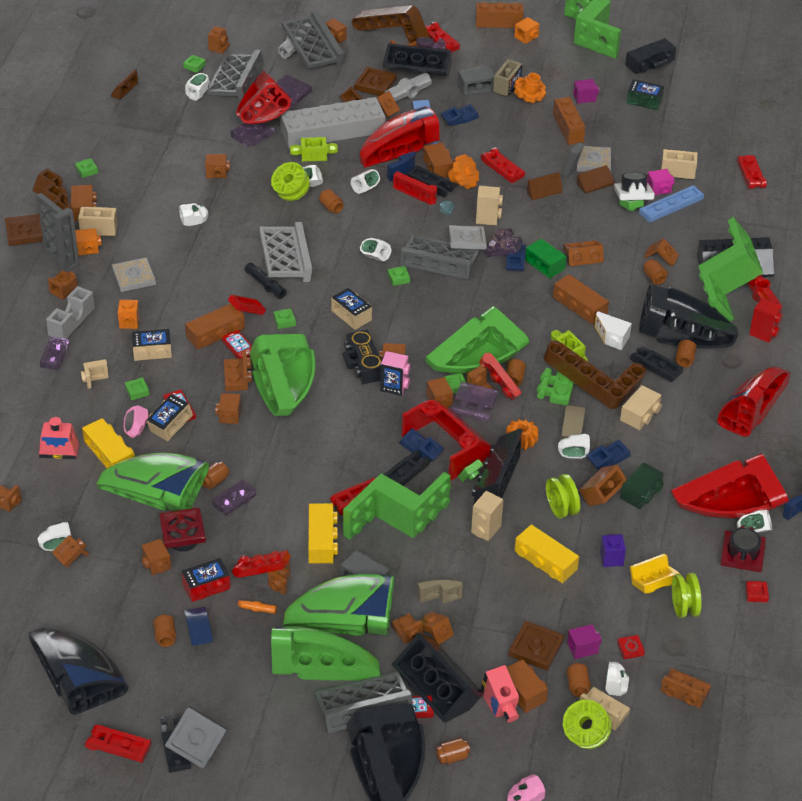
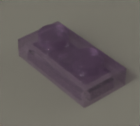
[40,336,69,370]
[212,479,256,516]

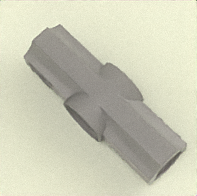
[278,23,314,59]
[385,72,432,102]

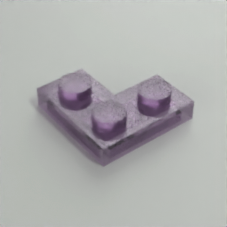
[277,74,312,107]
[484,228,523,258]

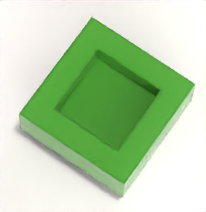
[183,55,206,73]
[75,158,98,178]
[619,200,644,211]
[388,266,410,286]
[273,308,296,329]
[444,373,468,394]
[125,378,149,400]
[458,459,483,483]

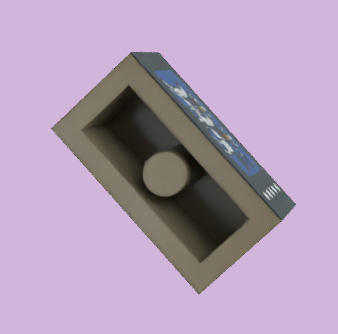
[493,59,523,96]

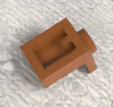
[467,365,493,400]
[0,485,22,512]
[52,535,89,567]
[268,561,291,595]
[391,613,423,644]

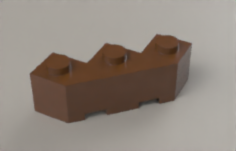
[32,168,72,214]

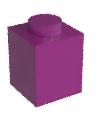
[573,79,599,104]
[567,624,602,659]

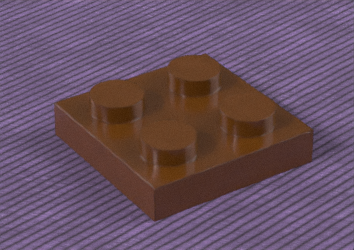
[354,66,397,96]
[5,214,43,246]
[508,620,565,671]

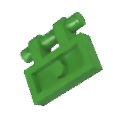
[537,368,574,405]

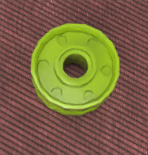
[271,162,310,201]
[545,474,580,519]
[672,573,701,618]
[562,699,612,749]

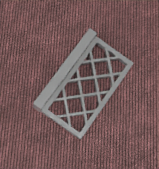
[259,222,312,282]

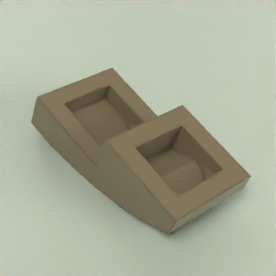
[561,405,585,439]
[417,580,463,604]

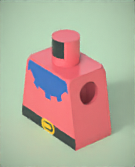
[39,417,79,459]
[481,665,519,723]

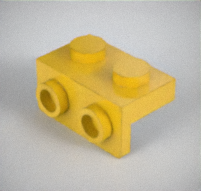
[630,554,680,593]

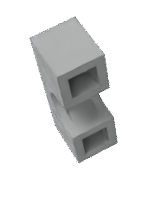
[46,286,95,342]

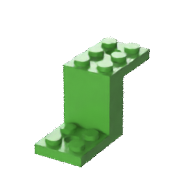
[564,0,621,59]
[699,217,763,321]
[343,472,451,540]

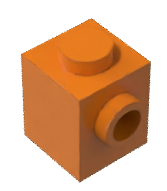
[514,17,539,44]
[75,228,102,255]
[118,300,140,329]

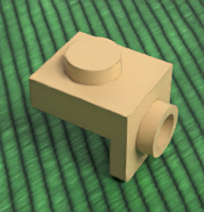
[81,359,109,389]

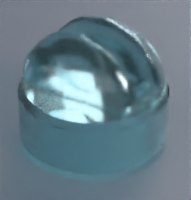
[440,200,454,215]

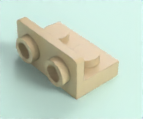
[580,687,630,730]

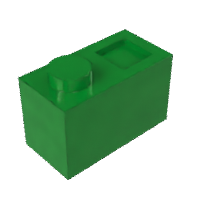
[525,239,566,279]

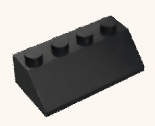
[383,43,452,76]
[697,237,774,277]
[472,429,523,504]
[392,632,484,723]

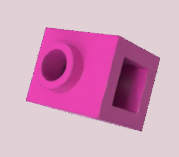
[647,169,674,195]

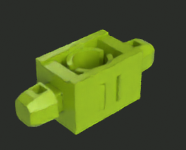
[290,137,338,162]
[551,330,588,361]

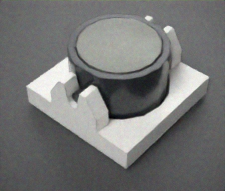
[614,172,654,200]

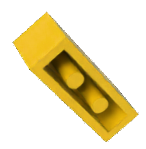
[82,418,135,468]
[309,503,338,563]
[515,524,579,583]

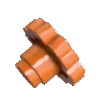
[514,73,546,103]
[448,154,479,189]

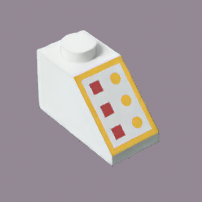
[595,312,632,350]

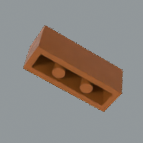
[475,2,524,28]
[553,97,585,145]
[553,274,609,325]
[185,303,245,350]

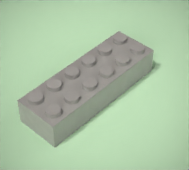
[280,97,385,149]

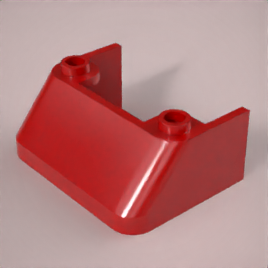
[402,400,492,481]

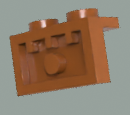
[563,240,604,266]
[224,351,252,391]
[660,668,711,708]

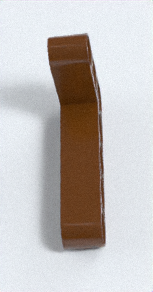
[352,5,431,48]
[544,340,646,409]

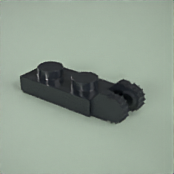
[407,165,454,198]
[630,346,683,382]
[384,451,431,486]
[160,714,191,773]

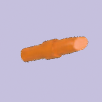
[238,600,277,614]

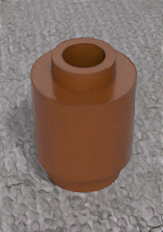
[319,189,344,214]
[643,259,668,285]
[676,340,697,367]
[506,359,526,387]
[202,462,229,489]
[153,614,177,647]
[566,663,591,697]
[436,737,470,765]

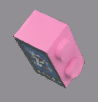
[380,351,411,396]

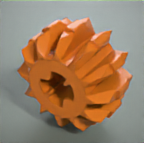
[506,418,539,451]

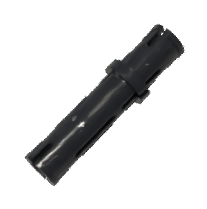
[244,263,287,299]

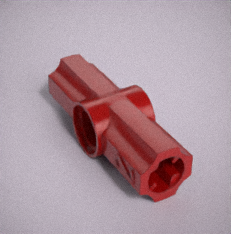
[747,275,781,305]

